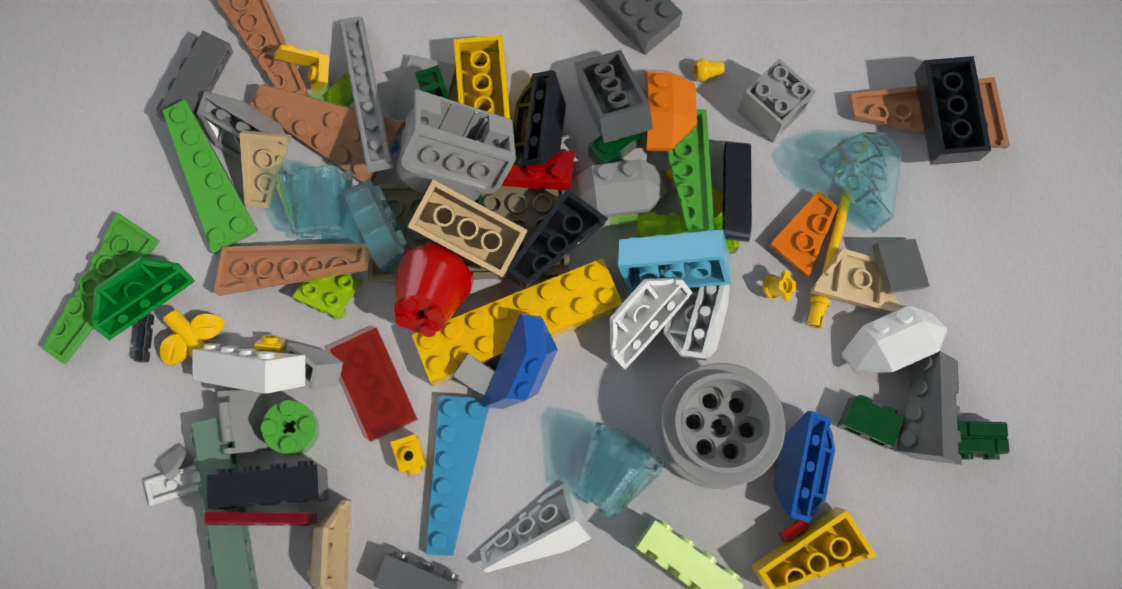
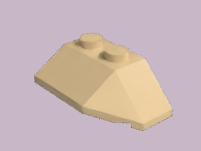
[307,501,352,589]

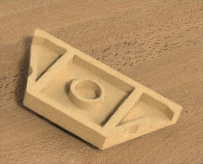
[810,249,903,314]

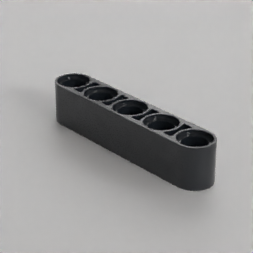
[722,141,752,242]

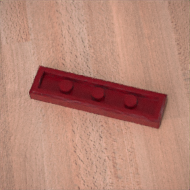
[203,512,317,526]

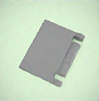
[217,390,272,455]

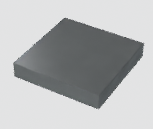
[872,239,930,294]

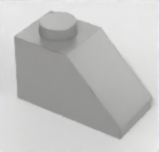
[286,343,343,389]

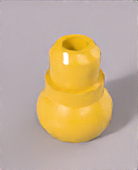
[693,58,725,82]

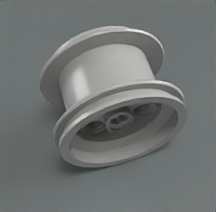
[657,363,785,489]

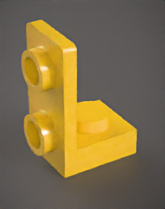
[274,44,329,91]

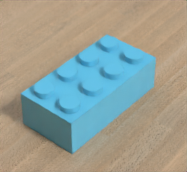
[618,230,731,293]

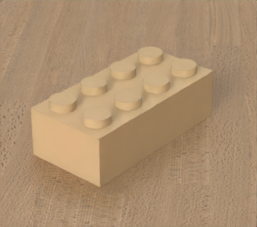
[408,180,528,277]

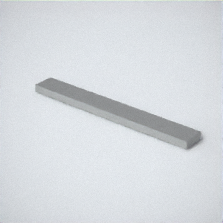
[339,17,394,173]

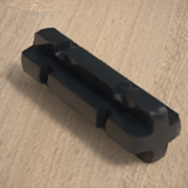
[133,313,154,363]

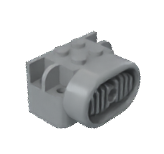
[396,89,516,201]

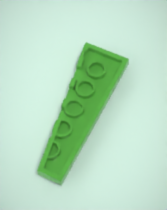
[162,99,259,254]
[666,109,714,233]
[42,213,160,364]

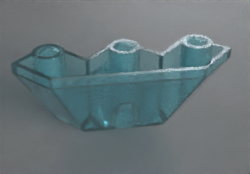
[818,132,902,233]

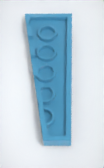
[426,395,489,556]

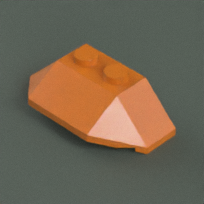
[645,69,697,151]

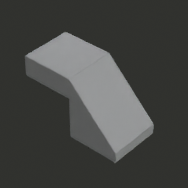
[453,353,496,395]

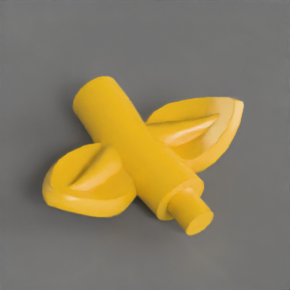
[160,309,225,365]

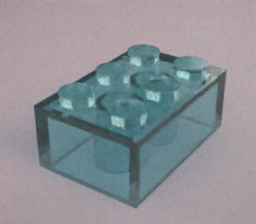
[342,179,409,272]

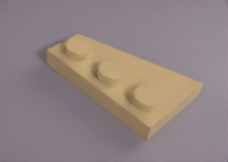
[239,131,291,208]

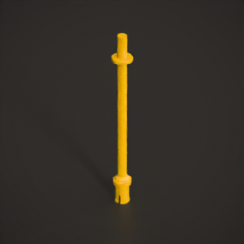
[806,139,866,329]

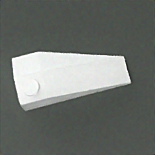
[480,483,591,573]

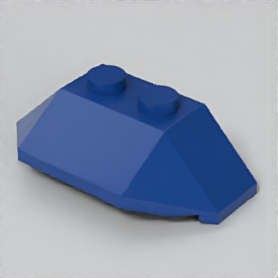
[480,313,558,409]
[773,411,835,523]

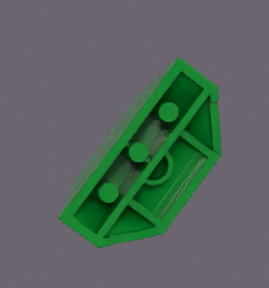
[92,257,195,341]

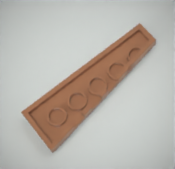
[217,0,310,96]
[214,243,370,296]

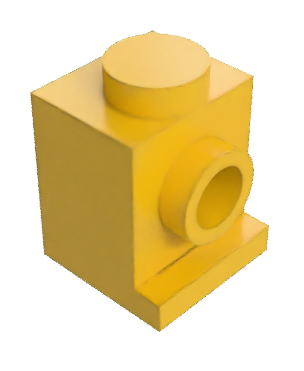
[390,434,428,477]

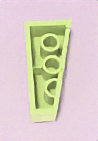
[634,519,743,589]

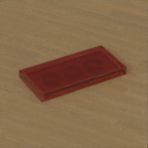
[330,327,418,442]

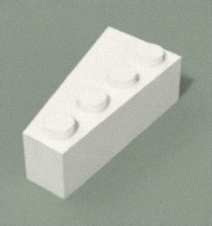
[193,343,306,394]

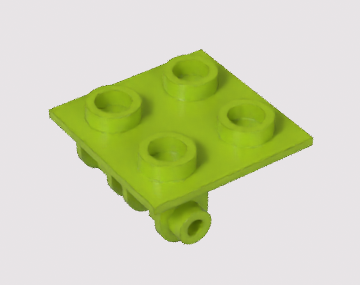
[292,274,363,320]

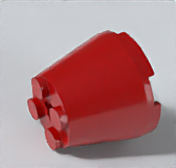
[394,243,474,337]

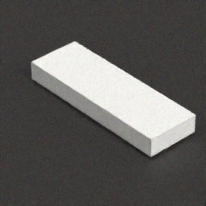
[144,464,201,506]

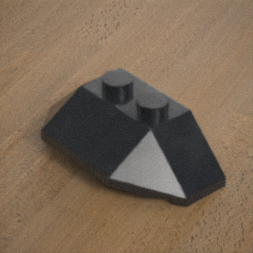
[513,70,566,167]

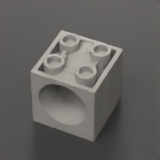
[737,59,816,143]

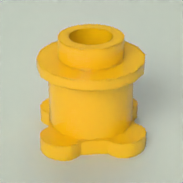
[762,270,797,301]

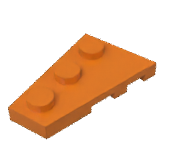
[769,191,838,278]

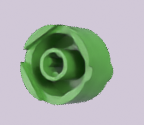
[261,400,319,455]

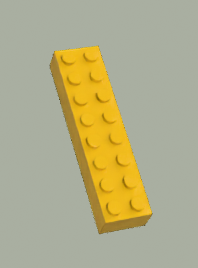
[412,258,623,386]

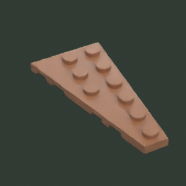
[848,77,1010,149]
[250,84,405,185]

